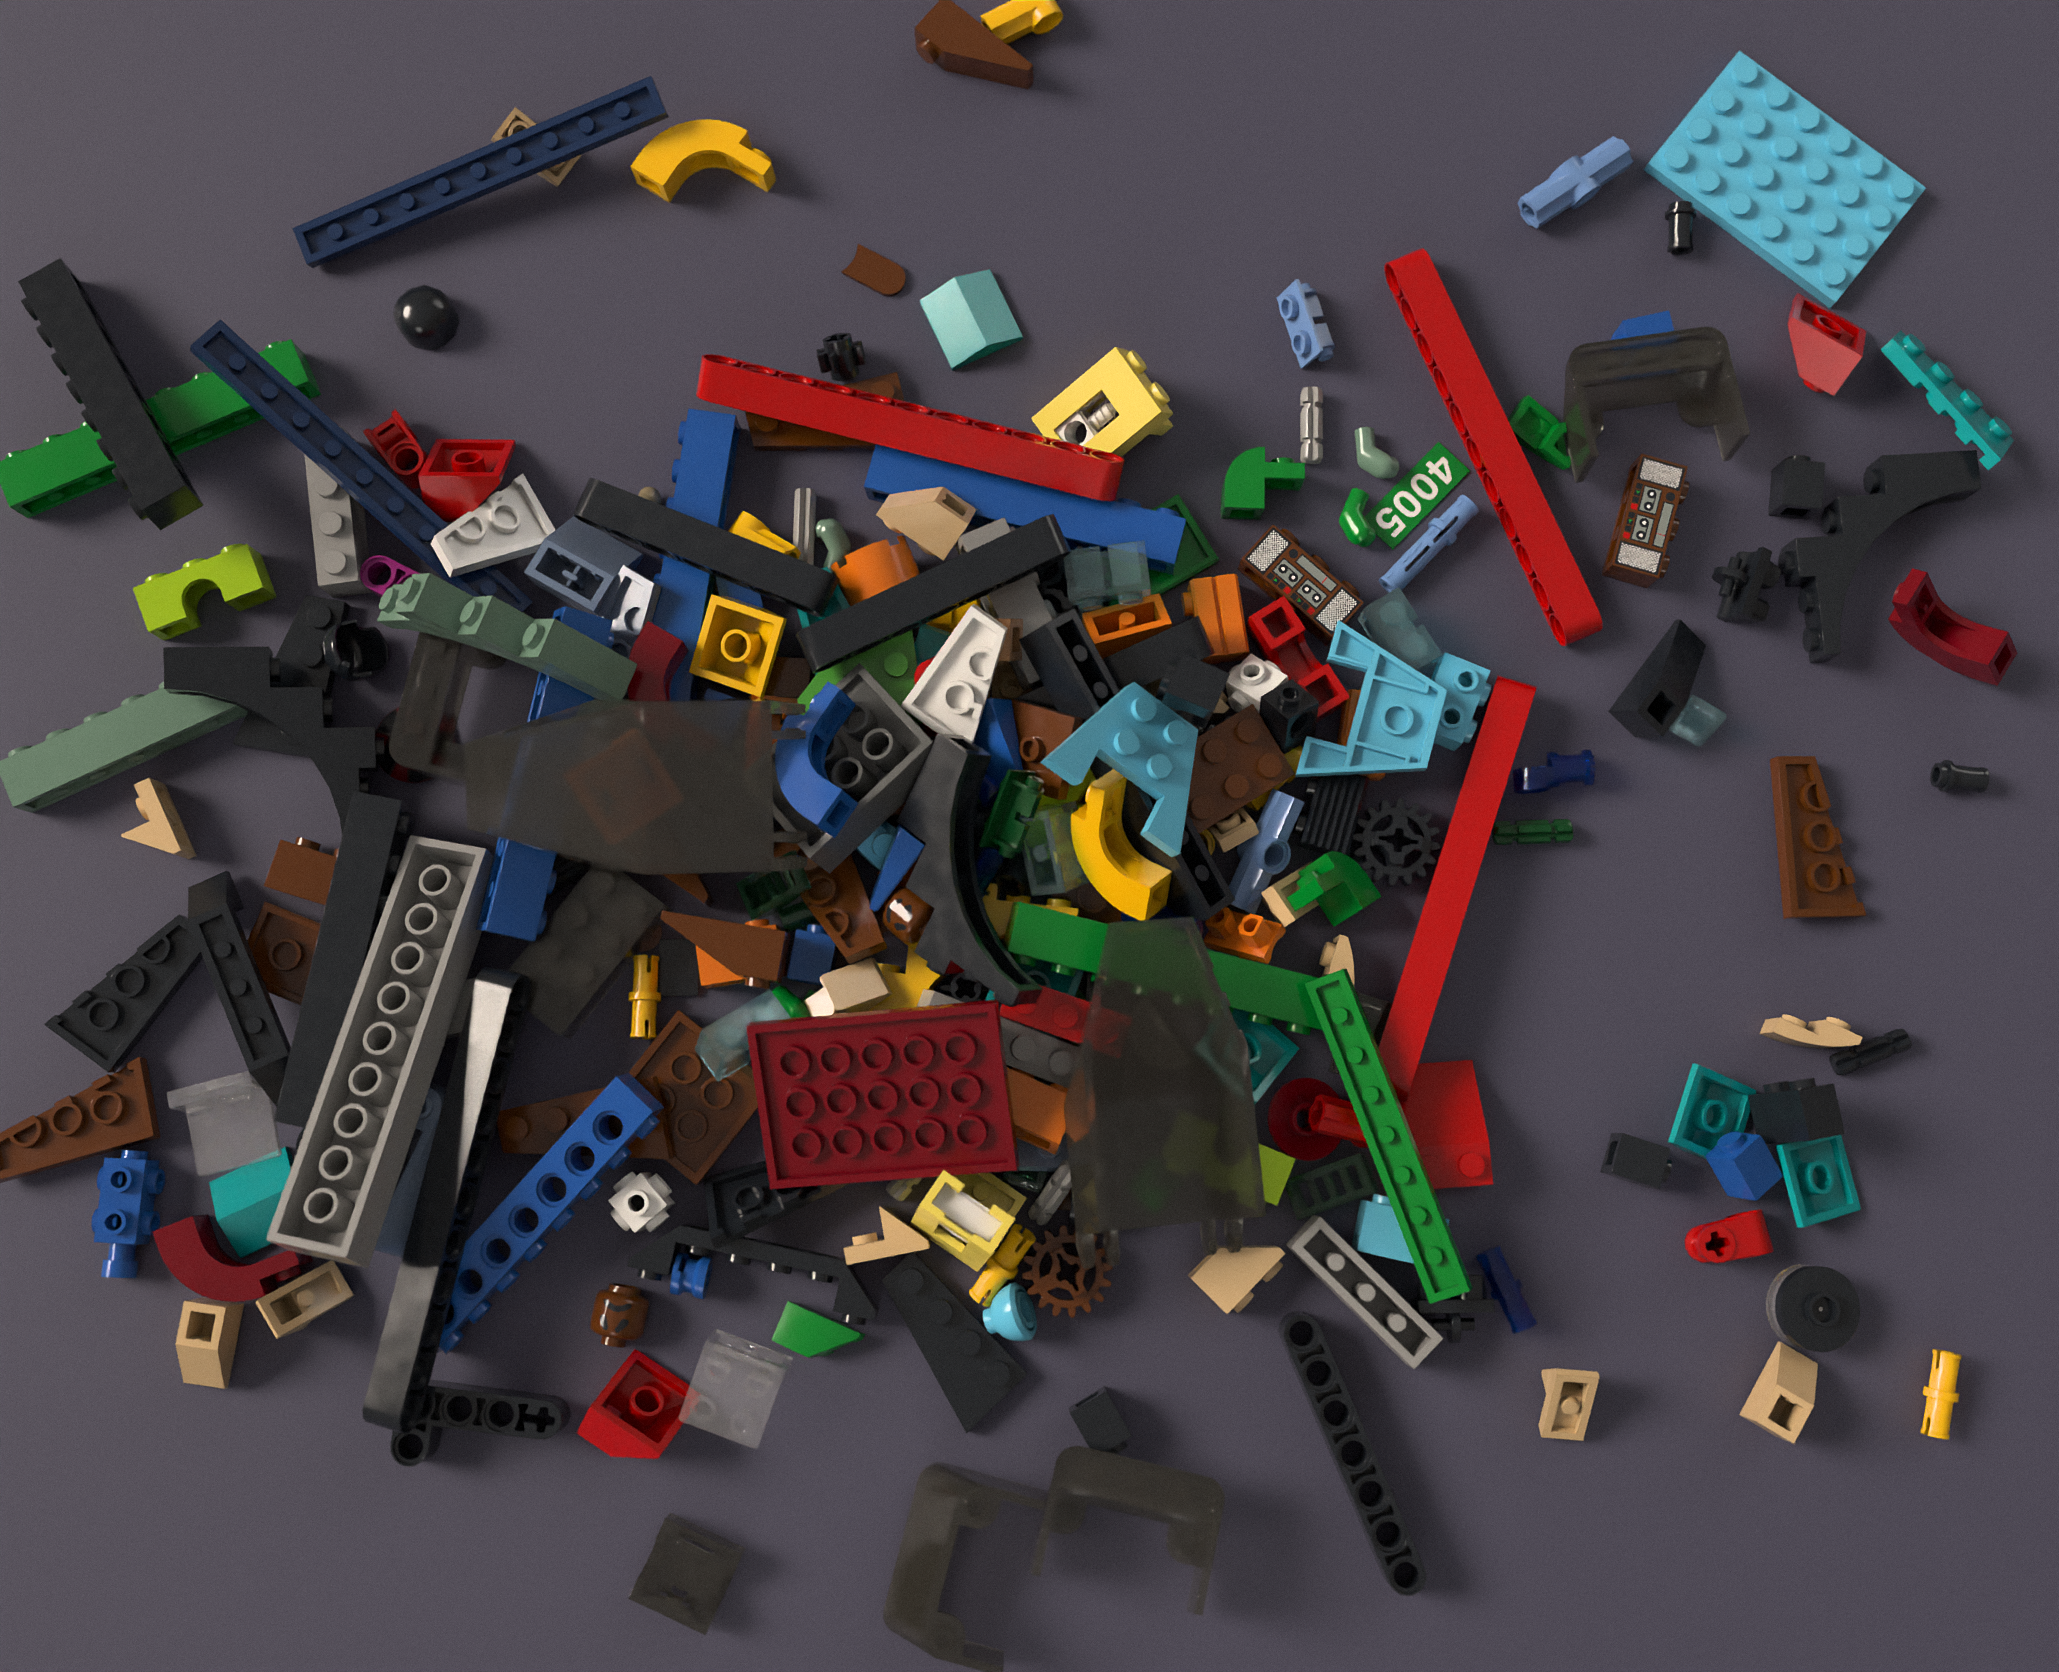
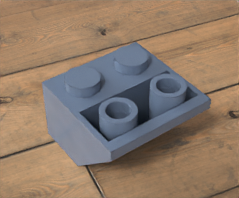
[524,516,644,615]

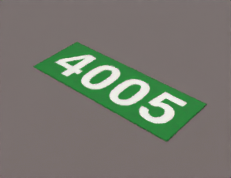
[1365,442,1470,550]

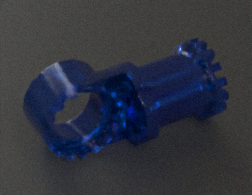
[1512,750,1596,794]

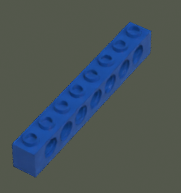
[437,1072,664,1354]

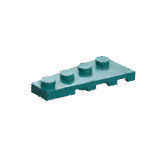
[1881,330,2014,470]

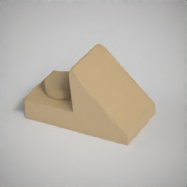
[121,778,197,859]
[1261,861,1319,928]
[804,958,893,1016]
[844,1205,931,1265]
[255,1260,354,1339]
[1538,1368,1600,1441]

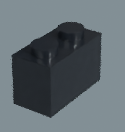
[1748,1078,1845,1144]

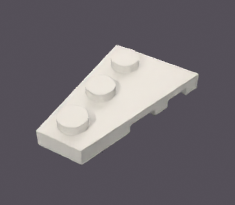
[431,473,555,578]
[901,604,1008,743]

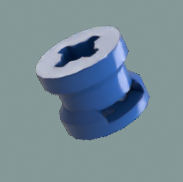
[670,1252,713,1300]

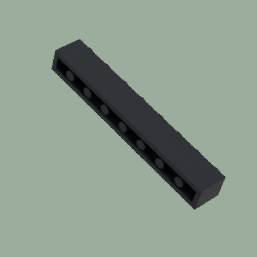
[18,258,204,531]
[1019,609,1235,929]
[274,791,415,1128]

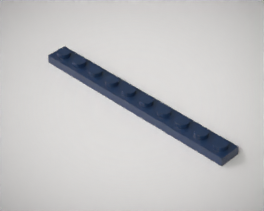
[292,76,669,268]
[190,319,533,613]

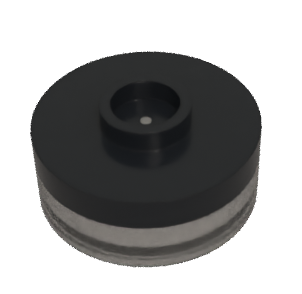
[1766,1264,1860,1352]

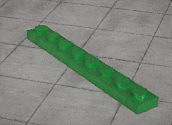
[1305,968,1473,1304]

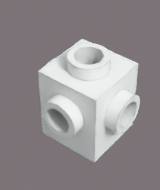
[1225,654,1289,713]
[608,1171,675,1233]

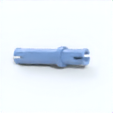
[1378,495,1479,597]

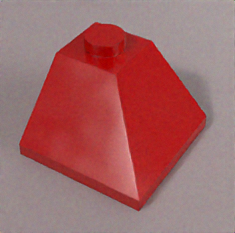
[1787,293,1866,396]
[418,439,516,522]
[577,1349,704,1459]

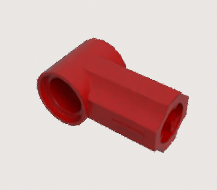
[1308,1094,1369,1148]

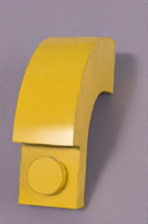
[631,119,776,203]
[1071,769,1172,923]

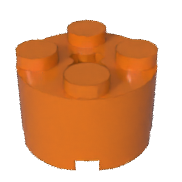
[831,536,920,606]

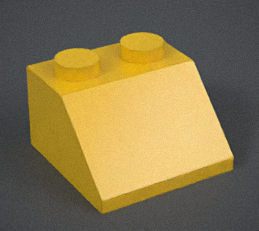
[689,594,787,698]

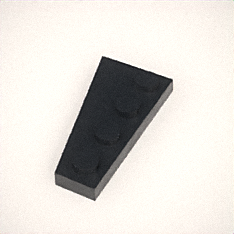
[44,914,203,1073]

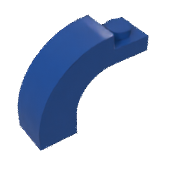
[775,681,858,839]

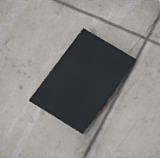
[659,939,698,996]

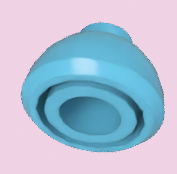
[983,1282,1037,1341]

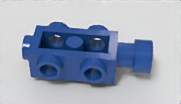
[91,1150,165,1278]

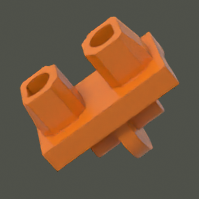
[1203,907,1286,964]

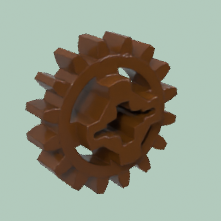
[1022,1225,1113,1318]

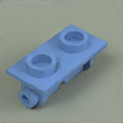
[1277,279,1335,369]

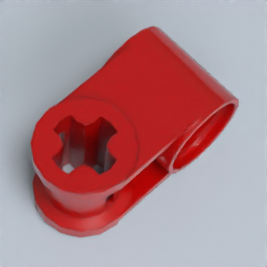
[363,409,428,489]
[1684,1209,1774,1263]

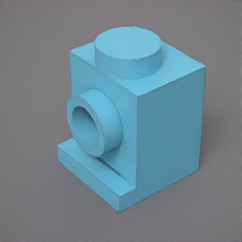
[855,821,895,871]

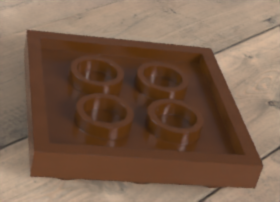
[629,1010,758,1185]

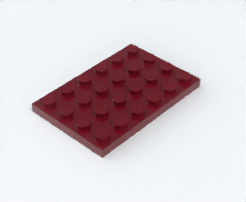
[746,1000,1020,1189]

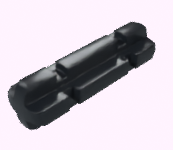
[1829,1029,1912,1075]

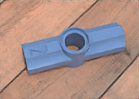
[1517,136,1633,229]
[1229,788,1305,914]

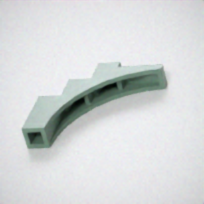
[377,573,638,702]

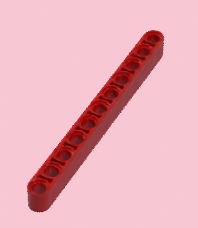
[1384,248,1603,646]
[696,354,1125,501]
[1378,675,1537,1103]

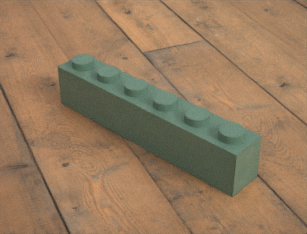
[0,682,248,813]

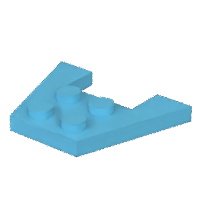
[1295,620,1447,777]
[1040,682,1198,857]

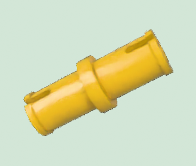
[628,955,661,1040]
[969,1224,1036,1307]
[1920,1349,1962,1440]

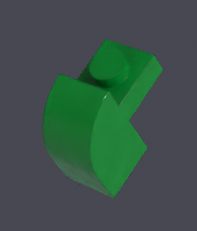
[1221,447,1305,520]
[1287,851,1382,927]

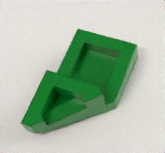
[1507,395,1571,470]
[771,1301,865,1358]

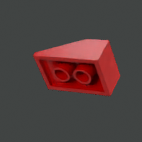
[1399,1060,1493,1189]

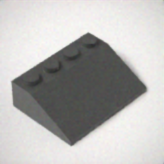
[740,663,934,873]

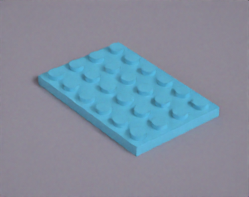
[1644,51,1926,308]

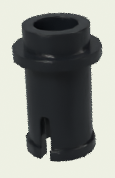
[1665,201,1697,255]
[1930,760,1989,793]

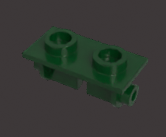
[978,769,1045,858]

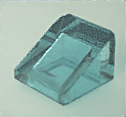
[1669,695,1727,746]

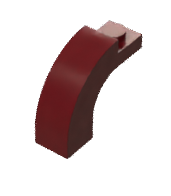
[1888,568,2017,686]
[627,621,724,760]
[153,1214,313,1302]

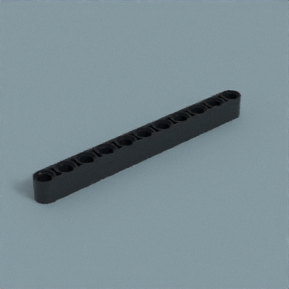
[362,966,531,1434]

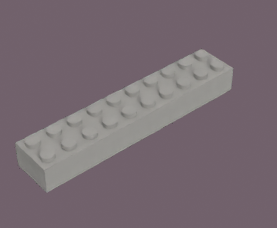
[266,835,494,1268]

